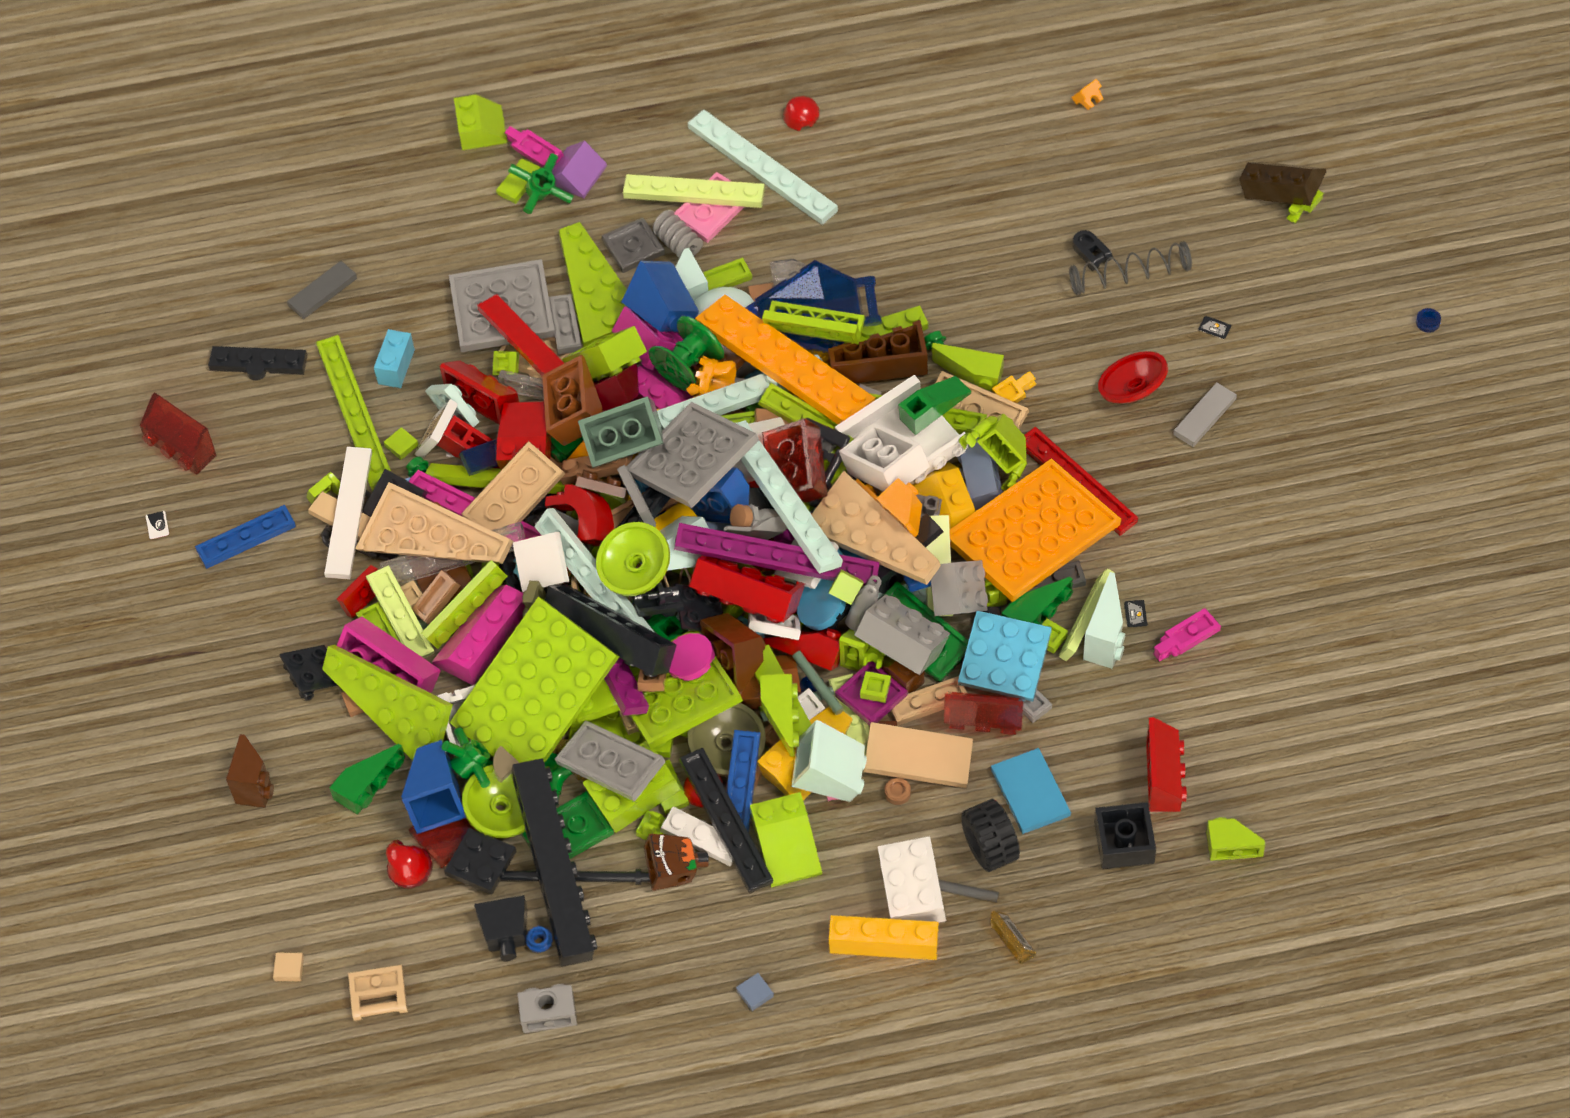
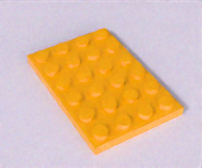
[949,459,1121,602]

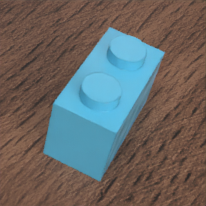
[374,329,415,388]

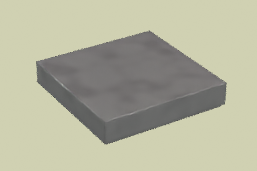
[602,217,665,273]

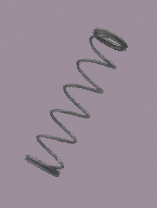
[1069,241,1192,295]

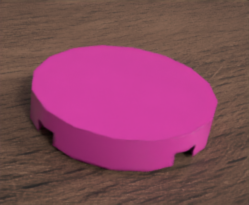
[669,633,715,681]

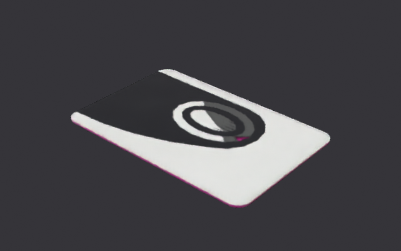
[146,511,169,539]

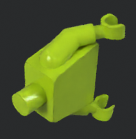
[958,414,1027,491]

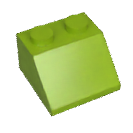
[454,94,507,150]

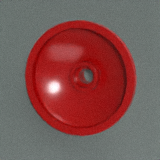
[1098,351,1168,404]

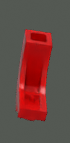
[545,484,614,547]

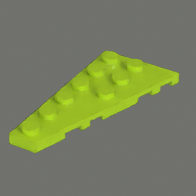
[559,222,627,347]
[322,645,453,761]

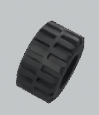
[962,798,1020,872]

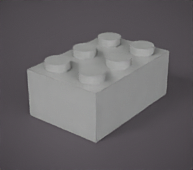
[855,594,950,675]

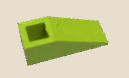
[760,674,799,757]

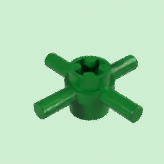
[508,153,574,214]
[442,727,493,788]

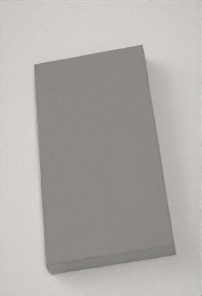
[555,720,665,802]

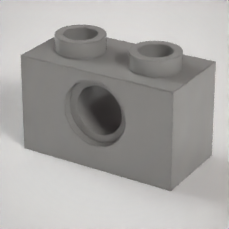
[518,984,577,1033]

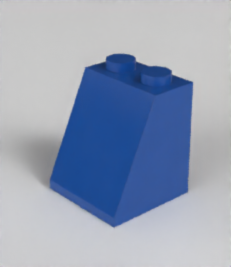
[621,261,699,332]
[402,740,466,834]

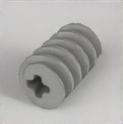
[653,210,703,259]

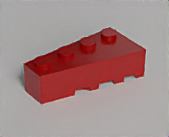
[689,555,806,623]

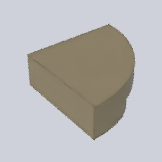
[493,746,519,783]

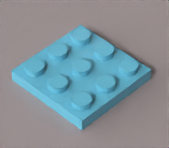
[958,611,1052,702]

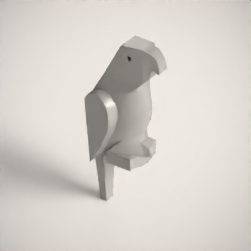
[724,504,787,540]

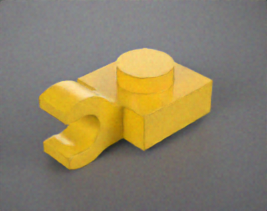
[992,371,1036,403]

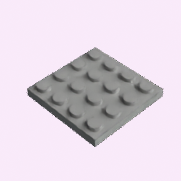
[449,259,555,352]
[627,402,759,508]

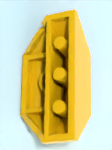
[913,462,975,530]

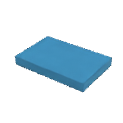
[991,748,1071,834]

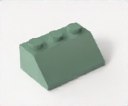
[578,396,663,468]

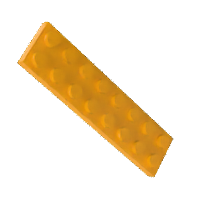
[695,295,875,424]

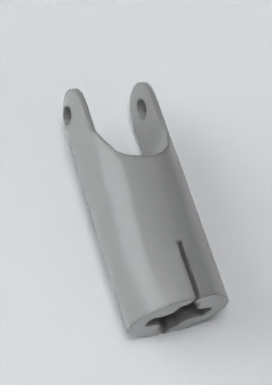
[845,576,881,631]

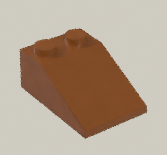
[542,355,602,446]

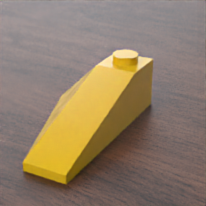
[757,707,853,801]

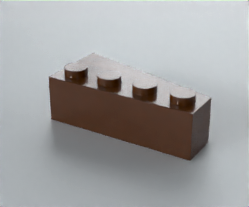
[828,320,928,383]

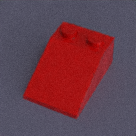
[496,401,551,470]

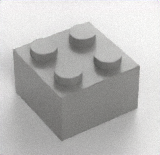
[931,560,988,616]

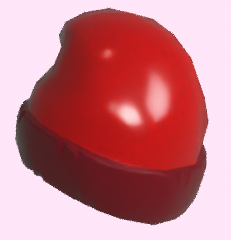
[385,840,433,889]

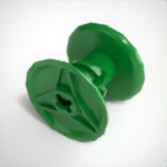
[649,316,724,391]

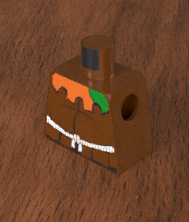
[643,834,709,891]

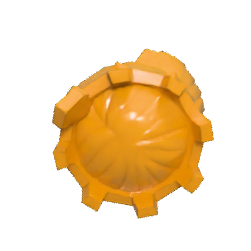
[687,355,736,398]

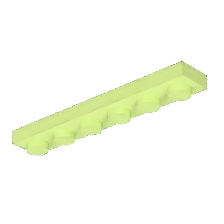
[623,174,765,208]

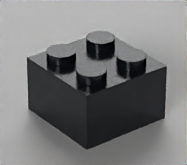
[1094,802,1156,869]

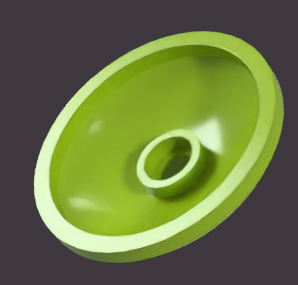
[596,522,670,596]
[462,765,526,838]

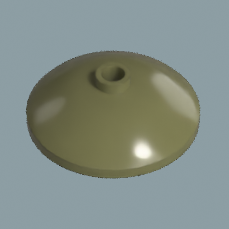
[688,703,766,776]

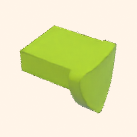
[306,471,341,504]

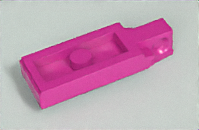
[504,126,563,168]
[1153,608,1221,662]

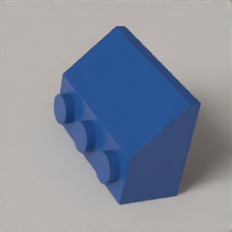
[691,467,749,524]

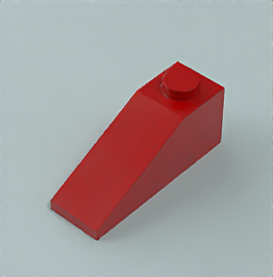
[437,415,500,469]
[763,629,841,671]

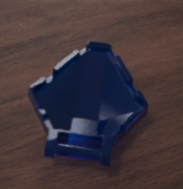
[745,260,882,354]

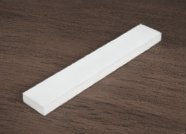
[325,447,372,579]

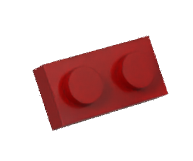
[337,565,378,618]

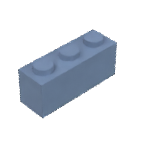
[957,438,1003,510]

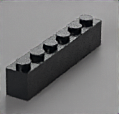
[545,584,677,677]

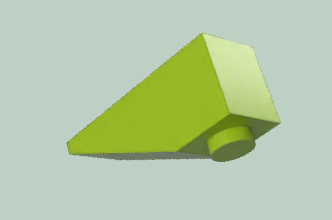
[932,343,1004,391]

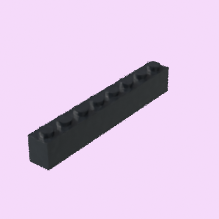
[511,758,597,967]

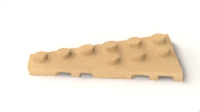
[811,471,941,585]
[355,482,514,564]

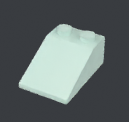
[1083,572,1126,669]

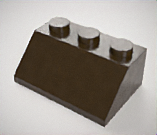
[1239,162,1327,206]

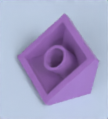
[552,141,607,199]

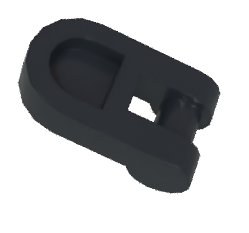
[1073,230,1113,271]

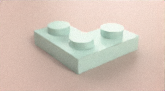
[425,384,479,427]

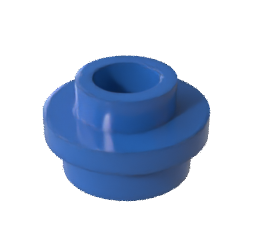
[526,926,553,953]

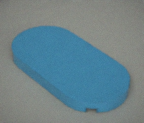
[797,548,846,631]

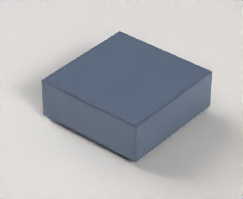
[736,973,774,1011]

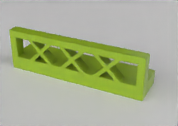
[762,301,865,344]

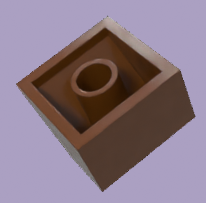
[226,734,274,808]

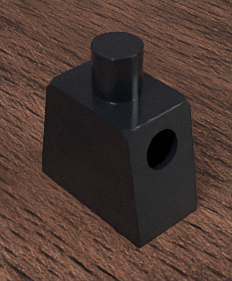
[474,895,528,961]

